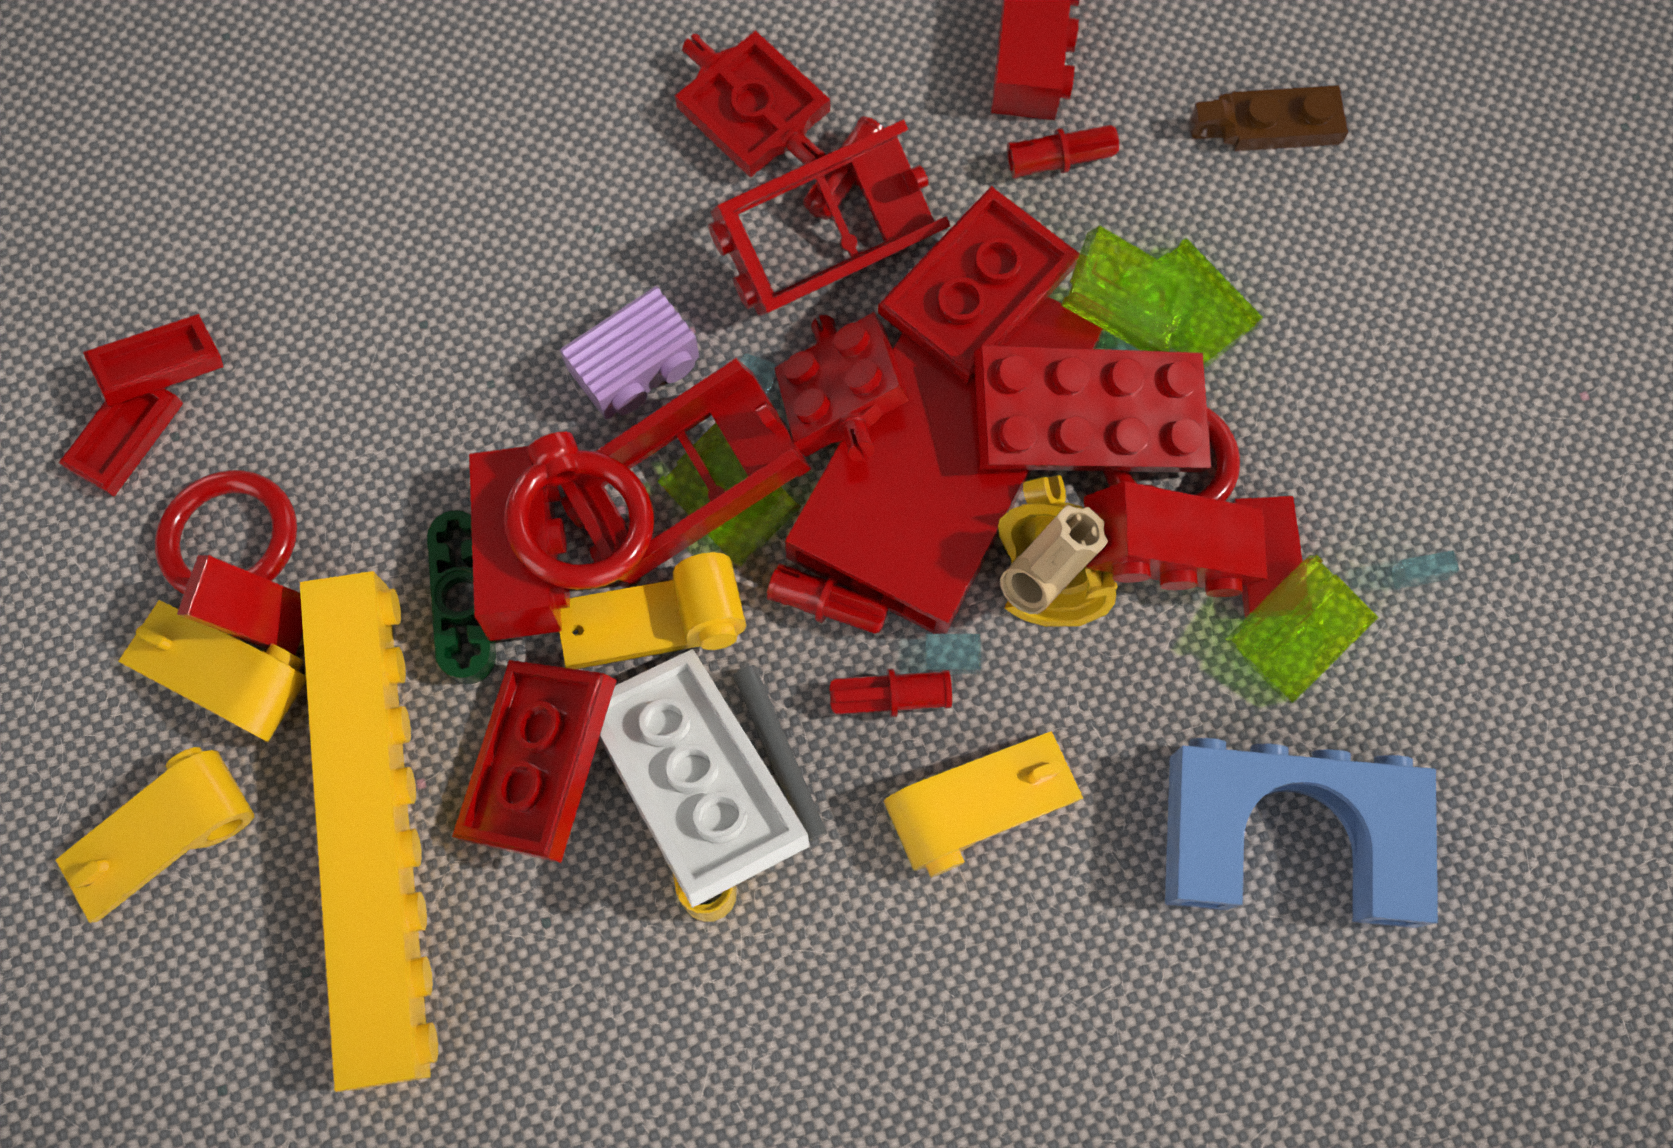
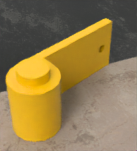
[559,552,747,669]
[118,600,306,742]
[883,731,1083,878]
[55,747,255,923]

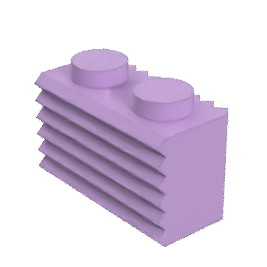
[560,286,699,420]

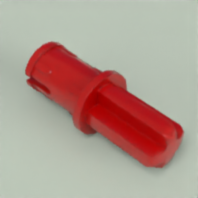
[803,116,884,220]
[1007,125,1120,179]
[767,563,888,634]
[829,668,952,717]

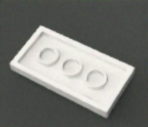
[599,649,810,908]

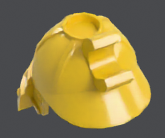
[998,475,1118,627]

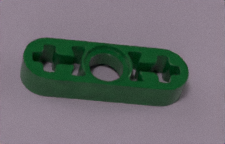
[427,510,496,684]

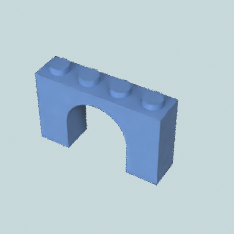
[1165,738,1438,928]

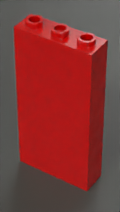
[785,297,1105,639]

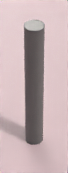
[733,665,827,842]

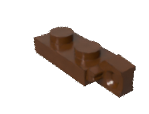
[1189,85,1348,152]

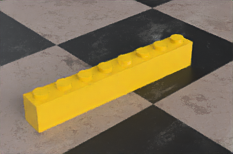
[300,571,438,1092]

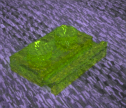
[1061,225,1193,352]
[1122,238,1263,369]
[657,423,802,567]
[1224,554,1379,703]

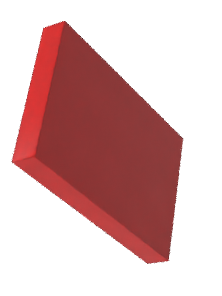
[878,186,1081,384]
[452,660,617,863]

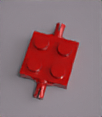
[675,30,830,178]
[774,312,910,462]

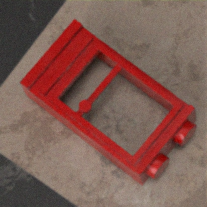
[708,119,951,316]
[561,358,812,585]

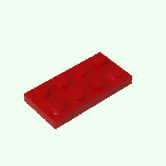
[974,345,1211,472]

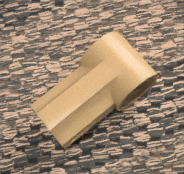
[1000,504,1108,614]

